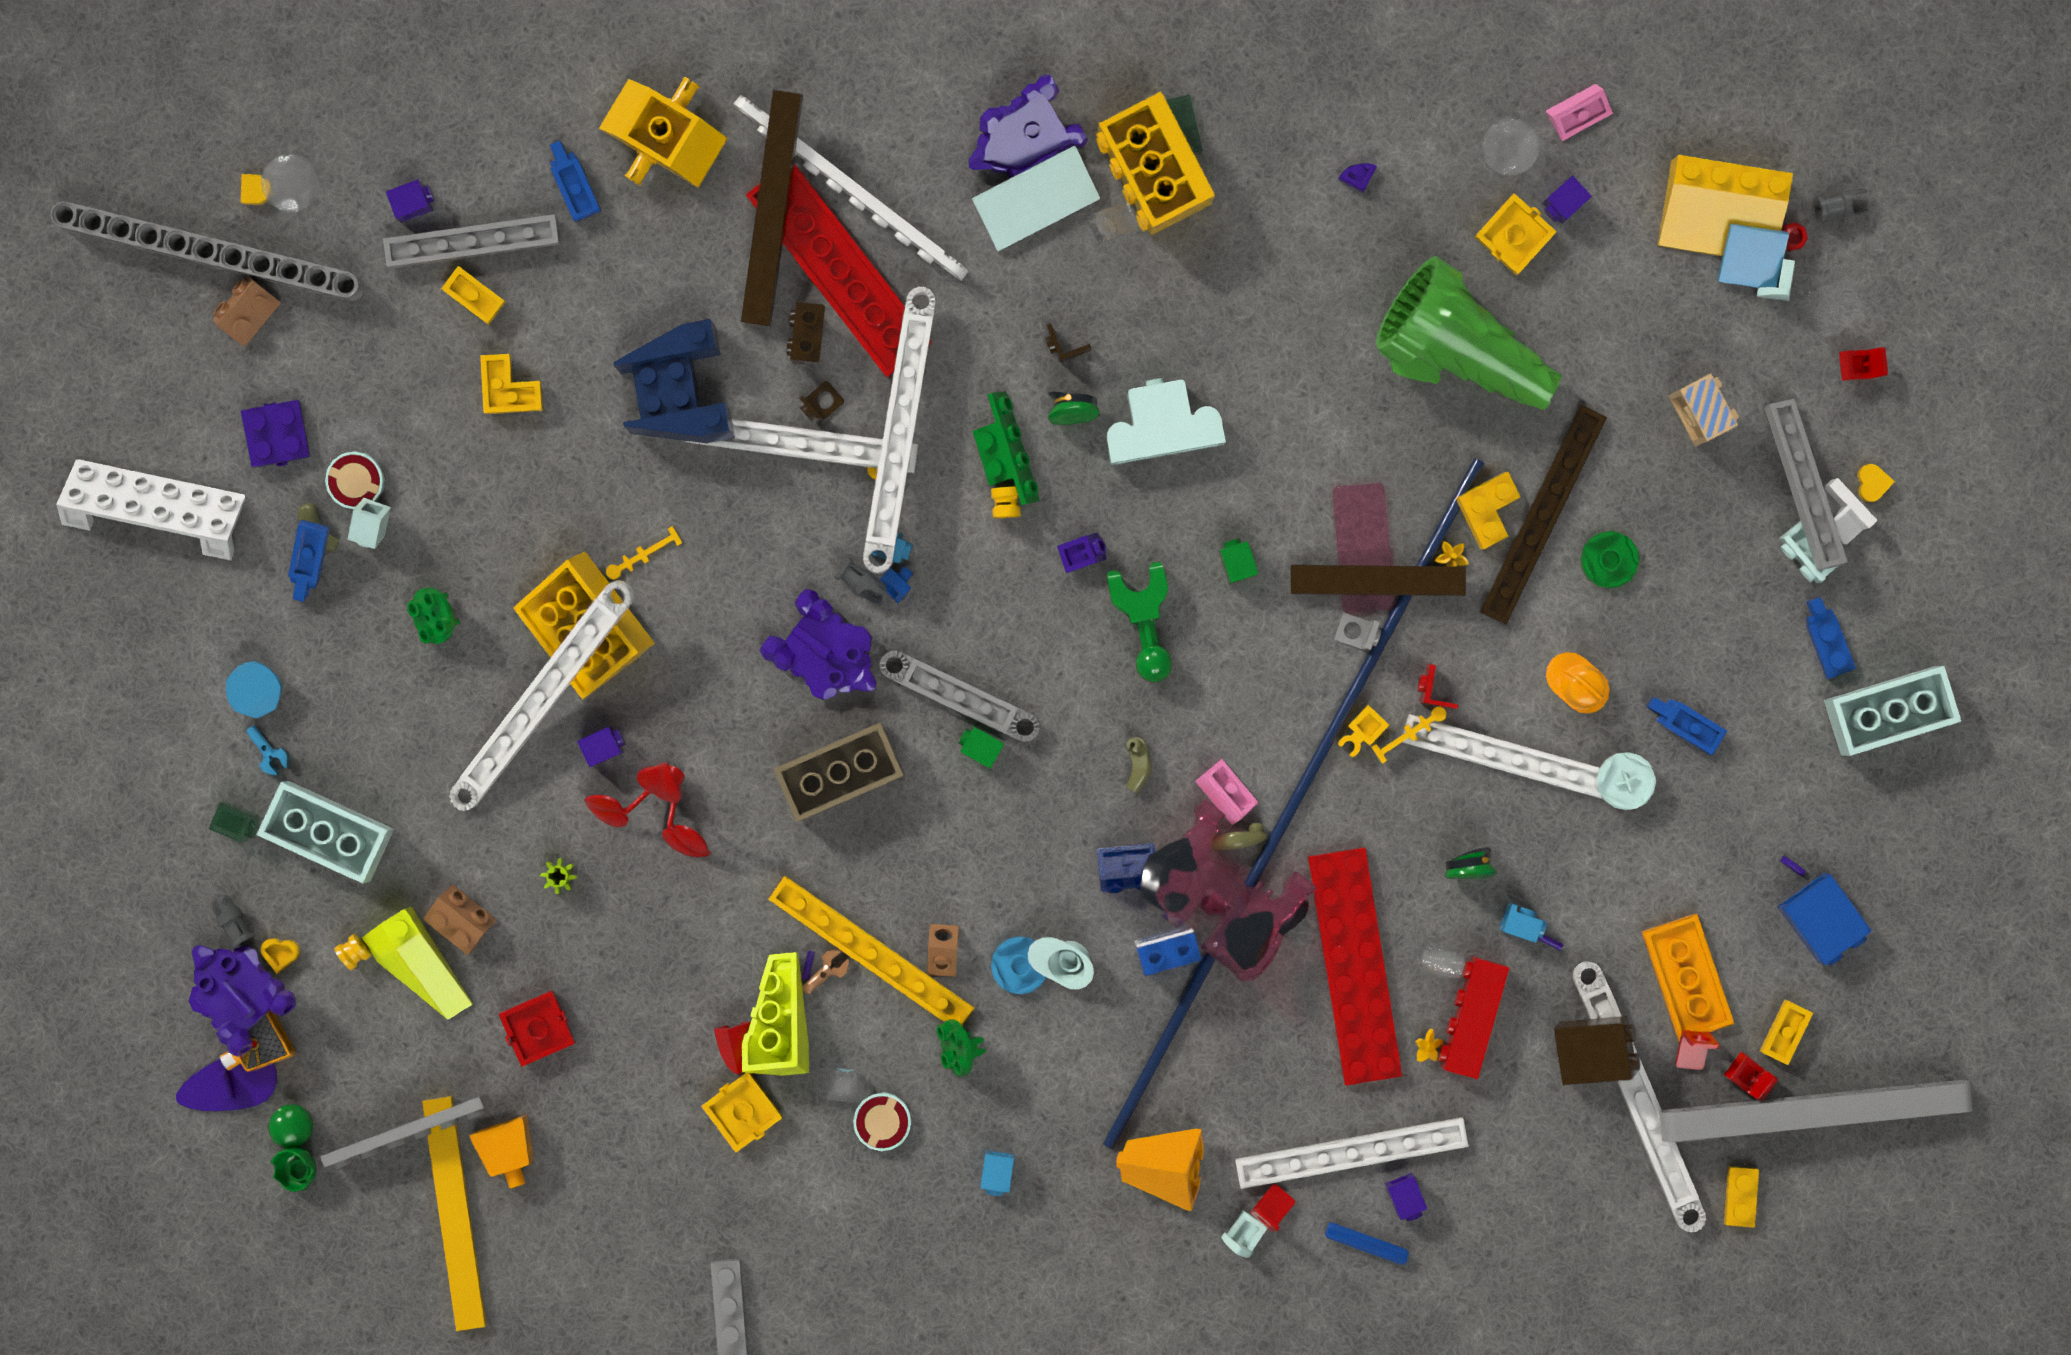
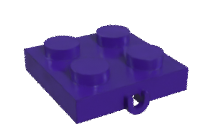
[240,400,311,468]

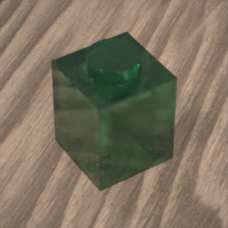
[209,802,259,843]

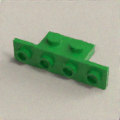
[972,391,1040,505]

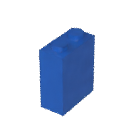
[1777,873,1872,966]

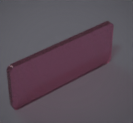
[1332,483,1394,613]

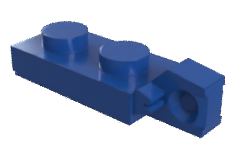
[549,141,601,223]
[288,520,330,602]
[1806,597,1856,679]
[1646,697,1727,756]

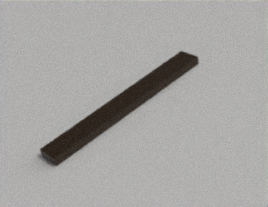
[741,90,803,326]
[1479,405,1607,625]

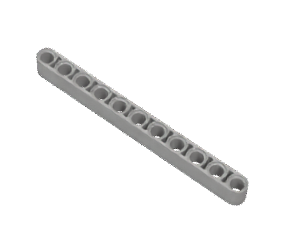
[51,201,364,301]
[1659,1080,1973,1142]

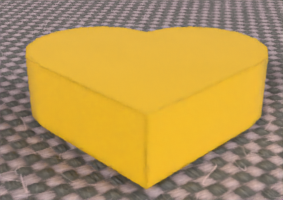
[1857,464,1895,502]
[260,938,300,974]

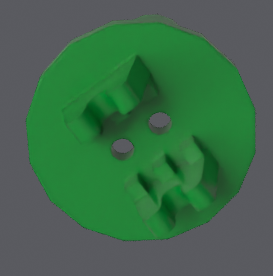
[407,587,461,644]
[936,1019,986,1076]

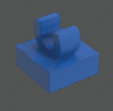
[880,566,913,603]

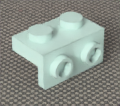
[1779,520,1838,583]

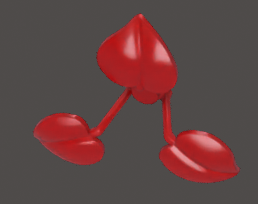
[584,762,712,857]

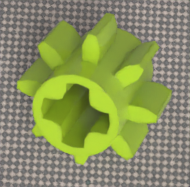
[540,858,578,894]

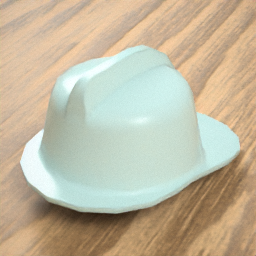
[1028,937,1094,989]

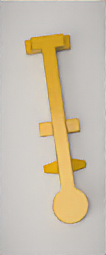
[606,526,682,580]
[1371,707,1447,764]

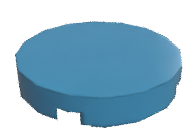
[991,936,1046,995]

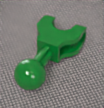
[1107,561,1173,682]

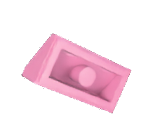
[1546,84,1613,141]
[1195,759,1259,825]

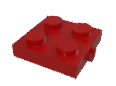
[498,990,576,1067]

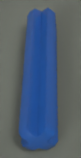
[1325,1222,1409,1265]

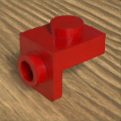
[1839,347,1888,381]
[1724,1052,1778,1102]

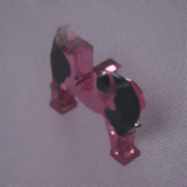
[1140,799,1317,982]

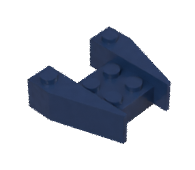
[613,319,735,444]

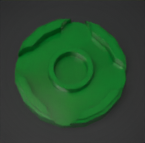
[1580,531,1639,589]

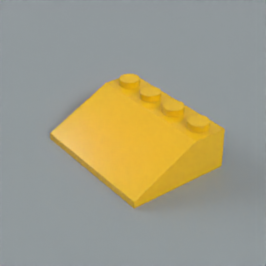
[1658,155,1793,256]
[513,552,655,700]

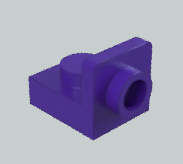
[1057,533,1107,573]

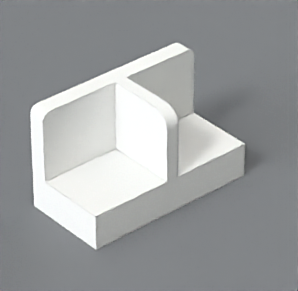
[1823,478,1878,545]

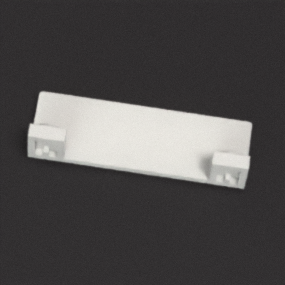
[56,459,245,561]

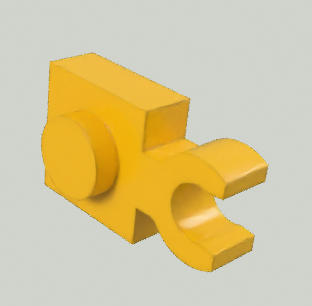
[1338,705,1389,757]

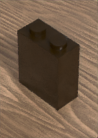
[1554,1016,1640,1085]

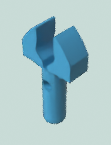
[246,726,289,775]

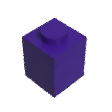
[1543,175,1592,224]
[385,179,435,223]
[577,726,626,767]
[1385,1173,1427,1221]

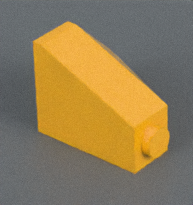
[1116,1128,1204,1211]

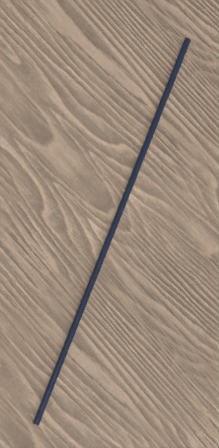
[1103,458,1485,1149]

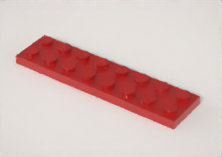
[745,164,933,378]
[1307,847,1403,1086]

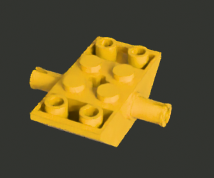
[599,77,728,188]

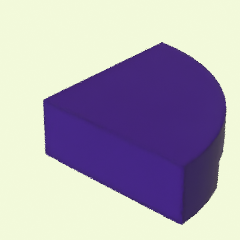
[1338,163,1377,193]

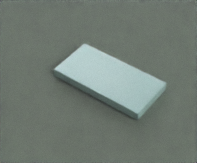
[972,146,1100,251]

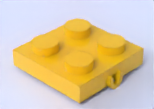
[1474,193,1557,276]
[701,1073,783,1152]

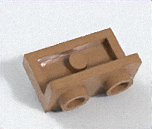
[212,276,281,347]
[423,885,496,955]

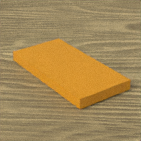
[1641,913,1735,1042]

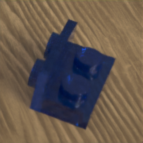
[1097,843,1155,893]

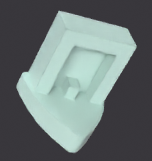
[1757,259,1795,301]
[1221,1210,1267,1258]

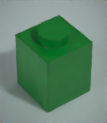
[1219,538,1258,584]
[958,726,1005,769]

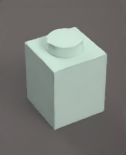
[347,498,391,549]

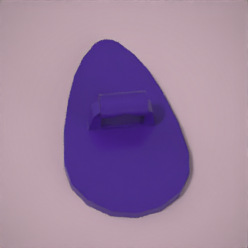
[176,1059,278,1111]

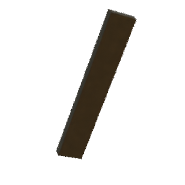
[1290,565,1466,596]

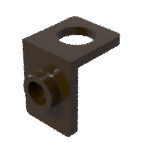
[1045,322,1092,363]
[799,381,844,423]

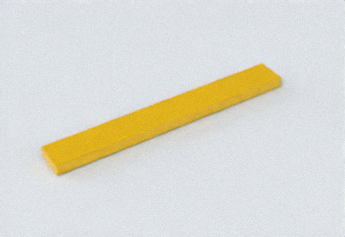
[768,875,975,1026]
[422,1096,487,1331]

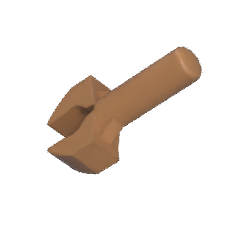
[802,950,849,995]

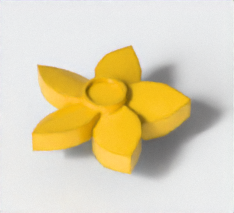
[1434,541,1469,566]
[1415,1028,1444,1062]

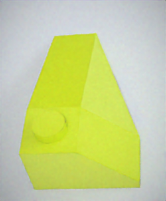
[362,906,473,1020]
[742,952,809,1076]

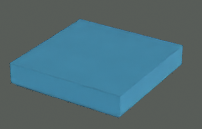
[1717,223,1789,288]

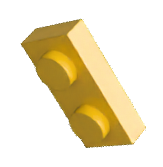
[441,266,506,325]
[1760,999,1813,1065]
[1724,1166,1759,1227]

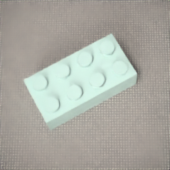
[1824,666,1962,756]
[257,781,394,883]

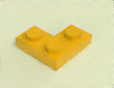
[480,354,543,414]
[1456,472,1521,550]

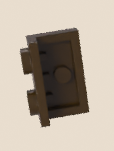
[786,302,825,364]

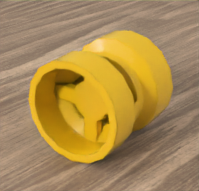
[991,487,1021,518]

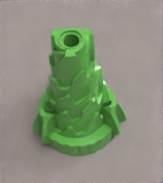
[1375,256,1562,410]

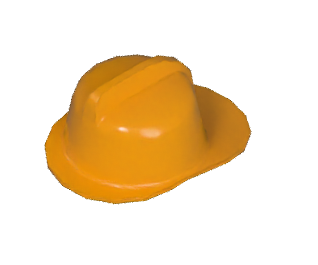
[1546,652,1610,714]

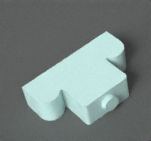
[1106,378,1226,465]

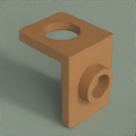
[927,924,959,977]

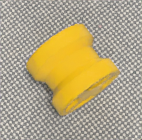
[334,933,371,970]

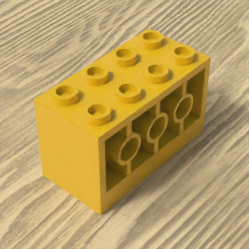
[1095,92,1215,236]

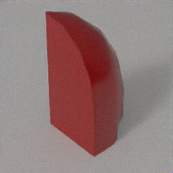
[714,1021,751,1074]

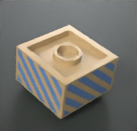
[1668,374,1739,446]

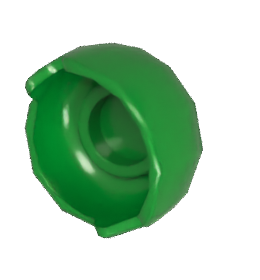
[268,1104,313,1149]
[270,1147,317,1193]

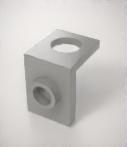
[1334,613,1382,651]

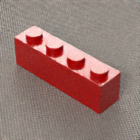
[1438,956,1510,1080]

